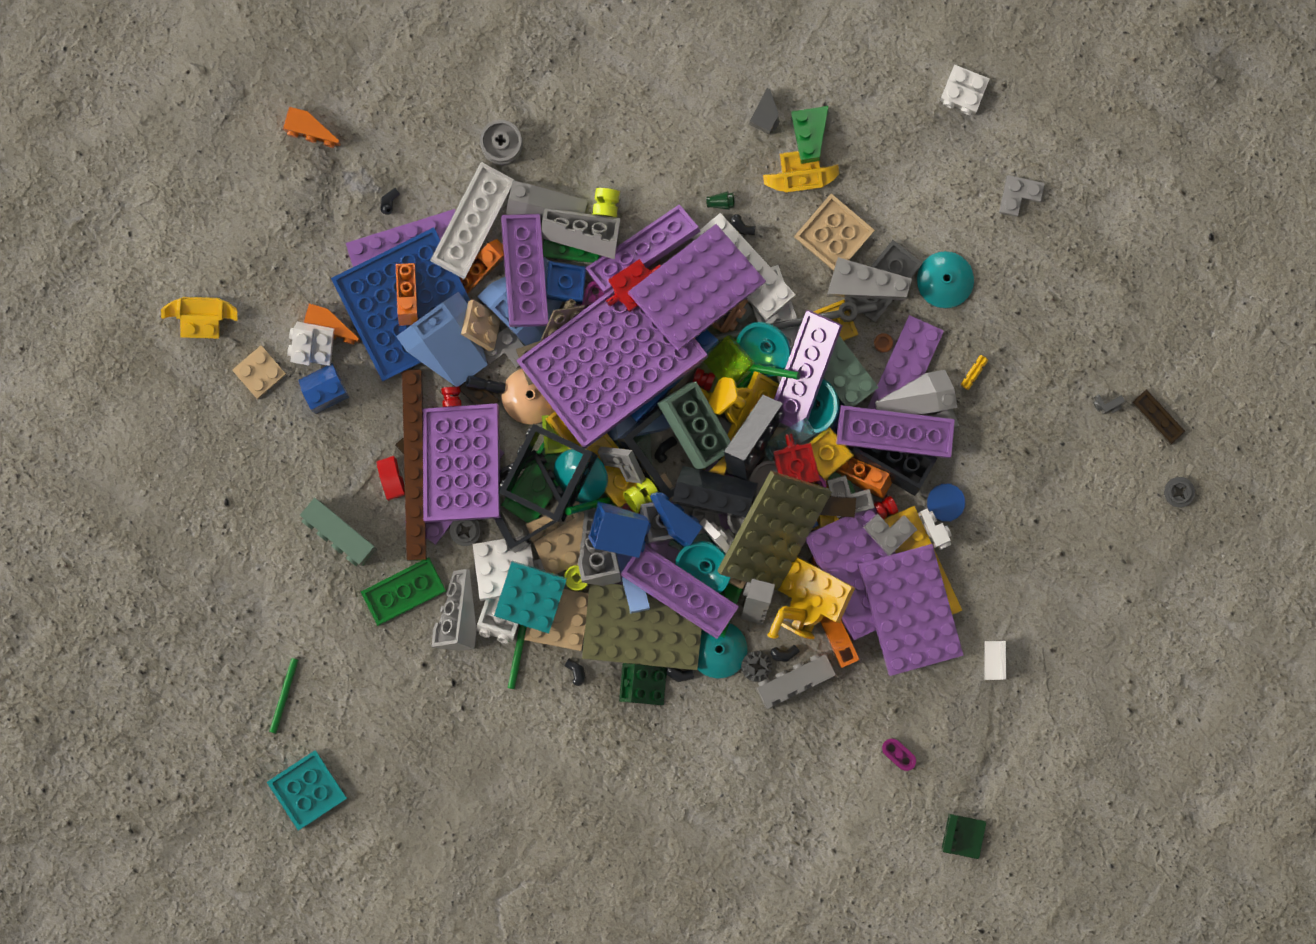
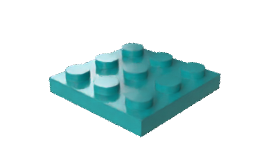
[494,561,567,634]
[267,750,347,831]

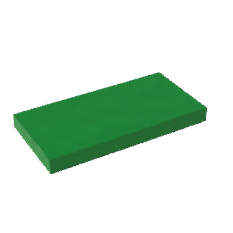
[501,442,561,523]
[361,557,447,626]

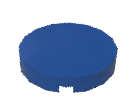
[927,484,965,522]

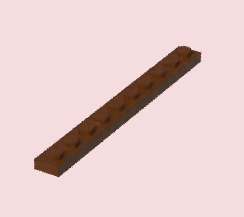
[402,370,427,561]

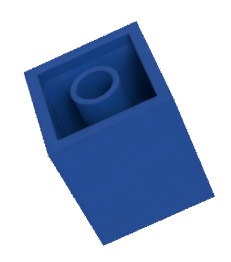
[298,363,349,414]
[588,501,651,558]

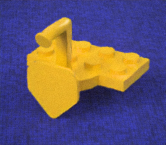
[700,371,779,441]
[767,556,855,640]

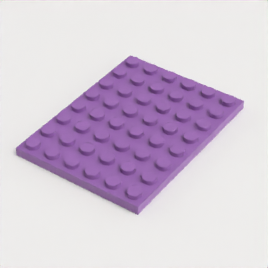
[516,289,708,449]

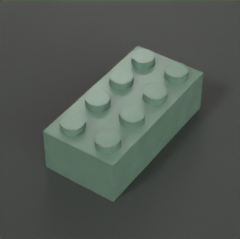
[824,336,879,407]
[657,382,731,469]
[300,497,377,566]

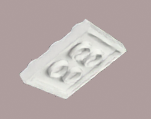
[473,535,534,601]

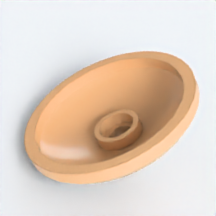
[502,369,554,425]

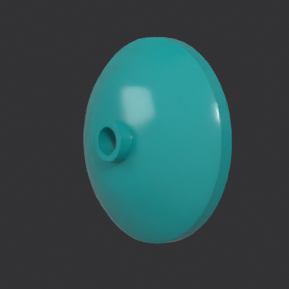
[917,251,974,309]
[736,322,791,377]
[803,378,839,433]
[554,449,608,503]
[675,541,731,593]
[698,623,748,679]

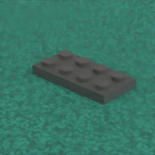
[845,240,922,323]

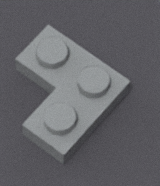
[999,175,1044,217]
[482,327,524,369]
[598,446,646,484]
[827,475,874,518]
[863,514,917,556]

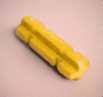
[961,355,988,390]

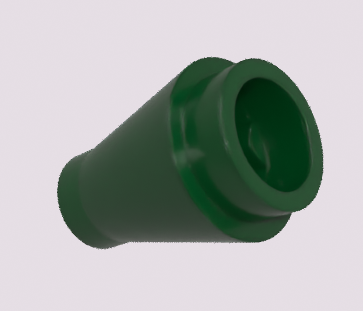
[706,191,735,210]

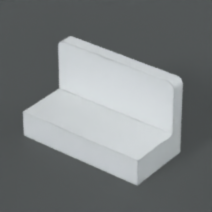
[984,641,1006,680]

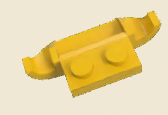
[763,151,839,193]
[161,297,238,339]

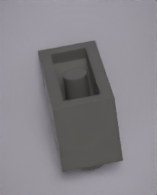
[749,88,780,135]

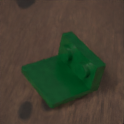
[619,663,667,706]
[941,813,986,859]

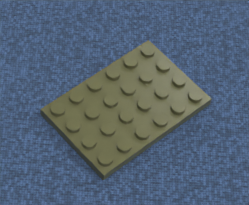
[717,471,832,591]
[582,584,701,670]

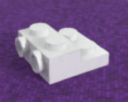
[940,65,989,115]
[287,321,335,366]
[918,508,952,550]
[699,518,735,554]
[476,598,519,643]

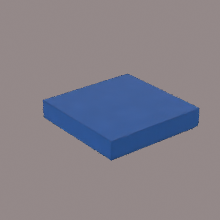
[546,261,586,304]

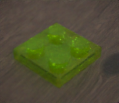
[704,335,755,383]

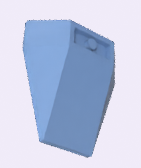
[477,257,563,346]
[396,292,488,387]

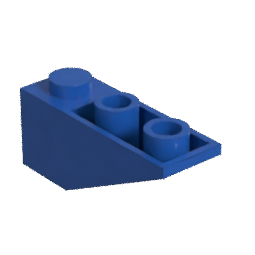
[650,492,703,547]

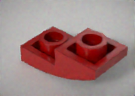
[376,456,405,501]

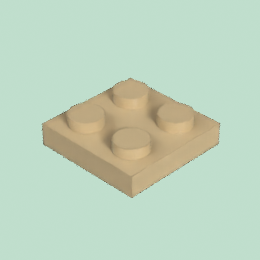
[461,300,501,351]
[232,346,287,399]

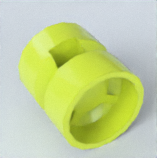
[592,188,620,218]
[623,478,658,513]
[564,565,588,591]

